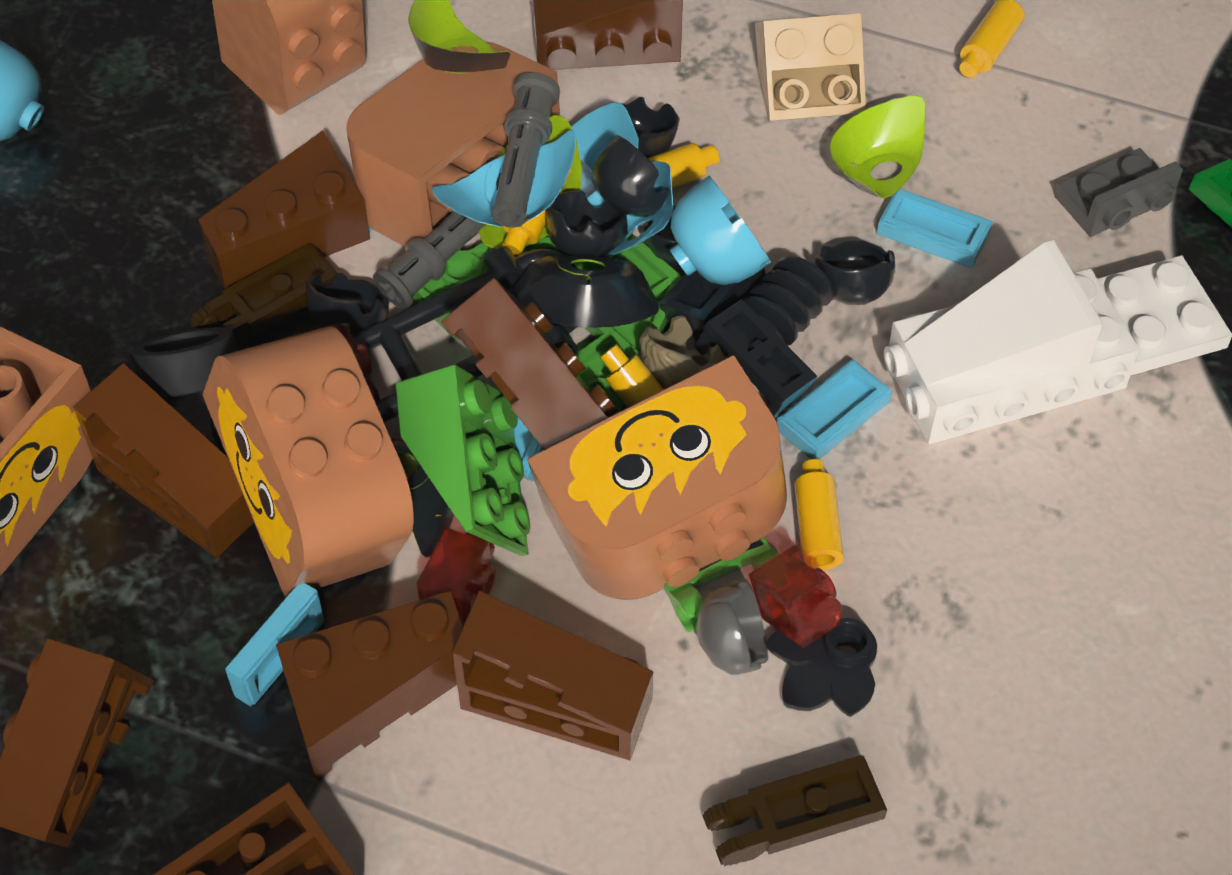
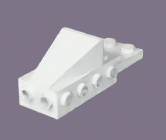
[884,240,1232,445]

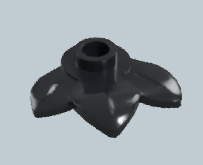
[766,618,877,717]

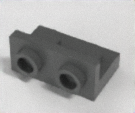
[1054,148,1183,237]

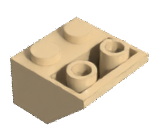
[755,13,866,121]

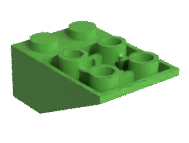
[396,365,530,556]

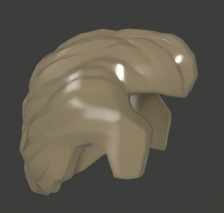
[639,315,727,390]

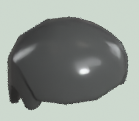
[696,581,769,675]

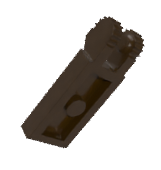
[190,243,337,349]
[702,755,887,866]

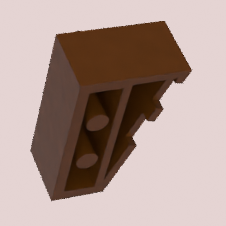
[533,0,683,70]
[198,131,370,289]
[441,278,619,450]
[73,363,254,558]
[276,591,463,781]
[452,591,653,761]
[0,638,154,847]
[153,783,354,875]

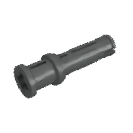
[491,73,560,228]
[373,180,499,310]

